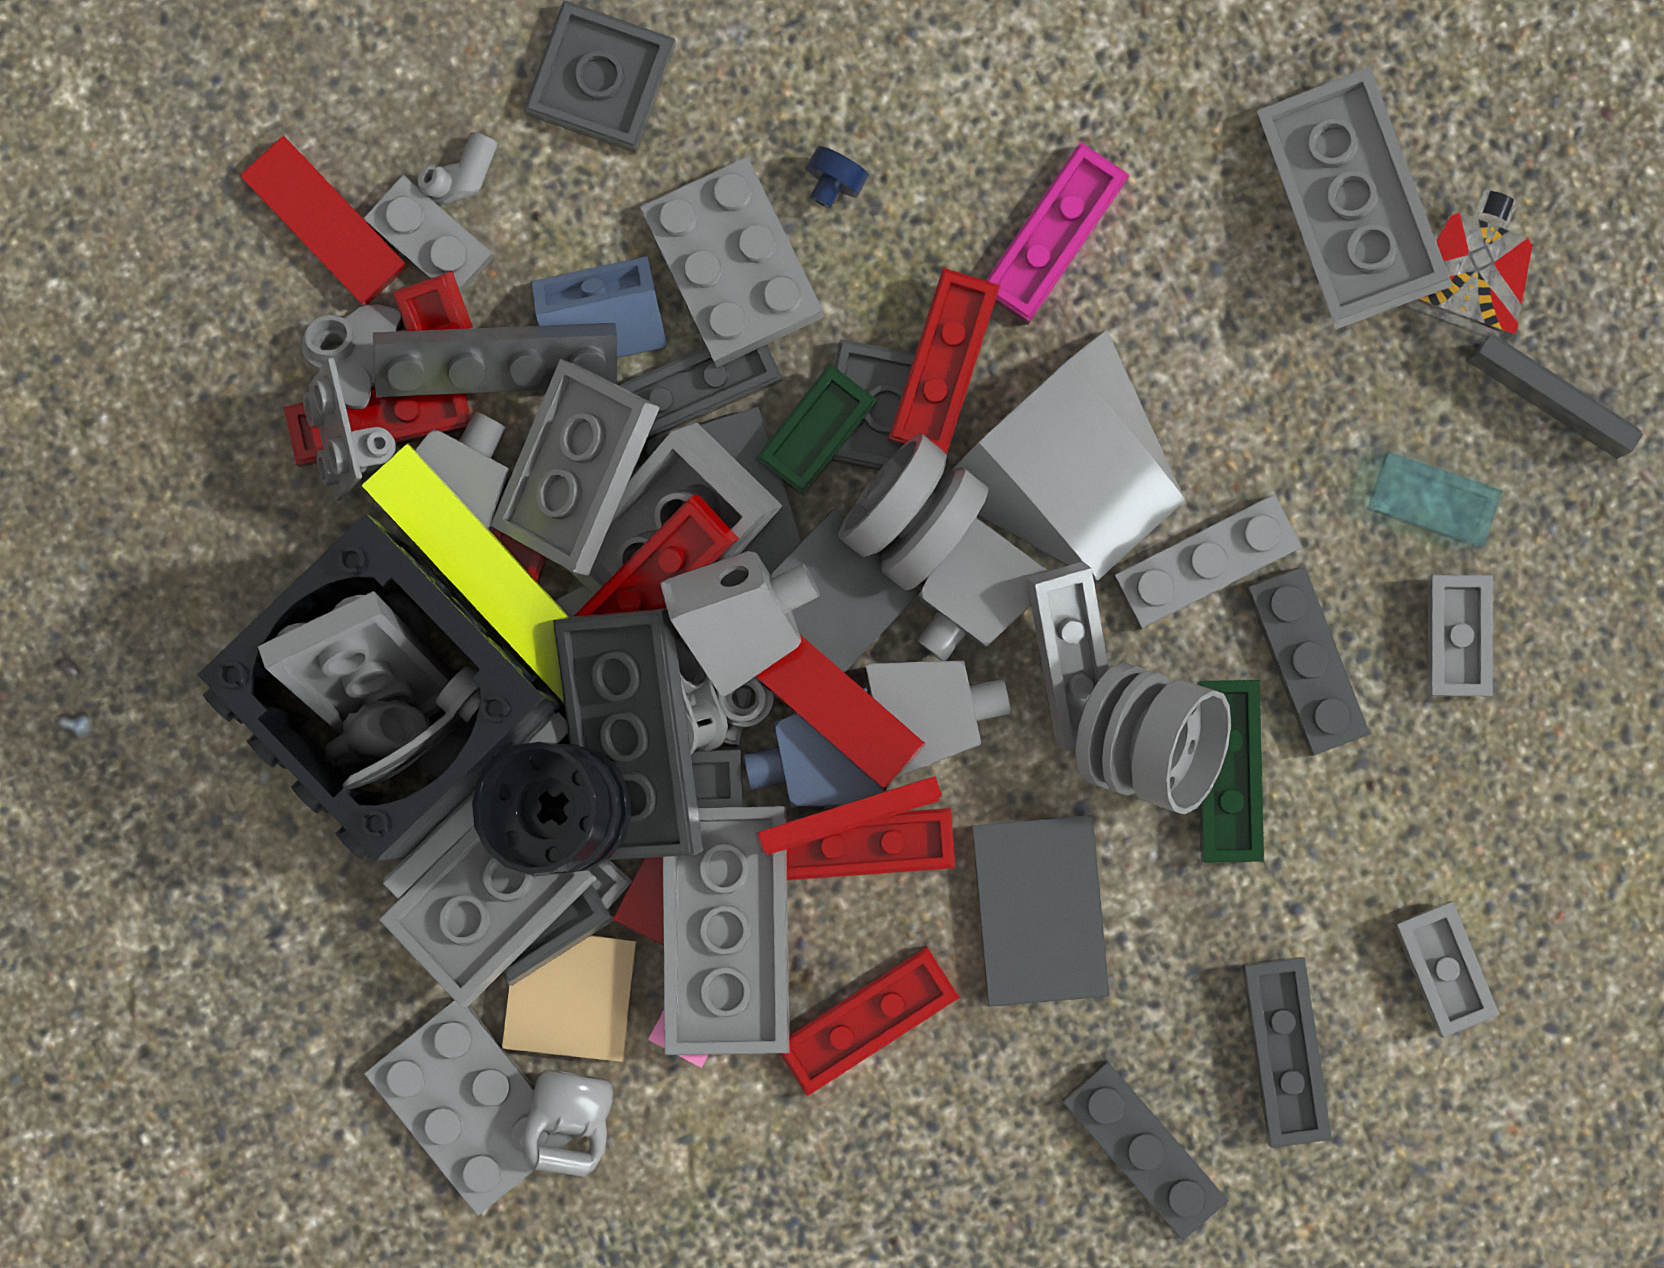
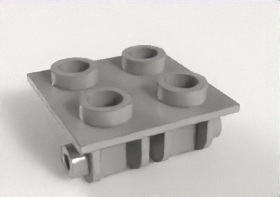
[303,358,395,501]

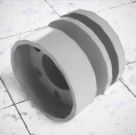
[1075,662,1231,815]

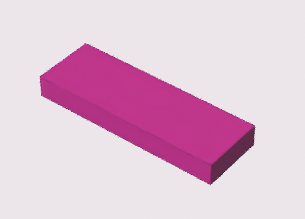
[986,142,1130,325]

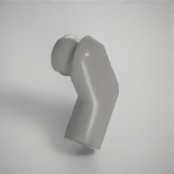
[417,132,498,204]

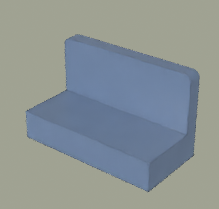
[531,256,667,358]

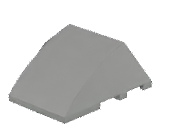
[952,330,1185,582]

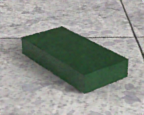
[756,363,877,497]

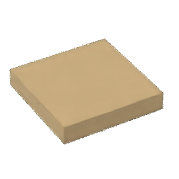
[502,935,637,1062]

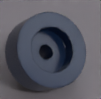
[806,146,869,209]

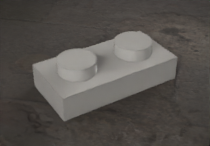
[364,175,494,294]
[1428,575,1493,697]
[1393,901,1500,1038]

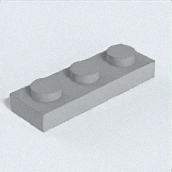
[1113,494,1302,630]
[1026,561,1109,752]

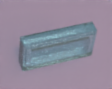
[1367,451,1503,549]

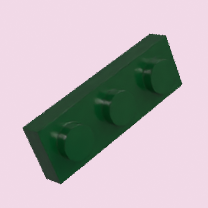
[1197,680,1264,863]

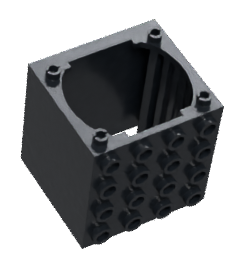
[197,513,565,861]

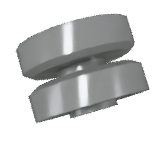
[838,433,989,591]

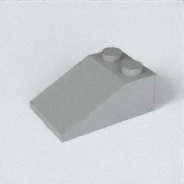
[569,422,782,594]

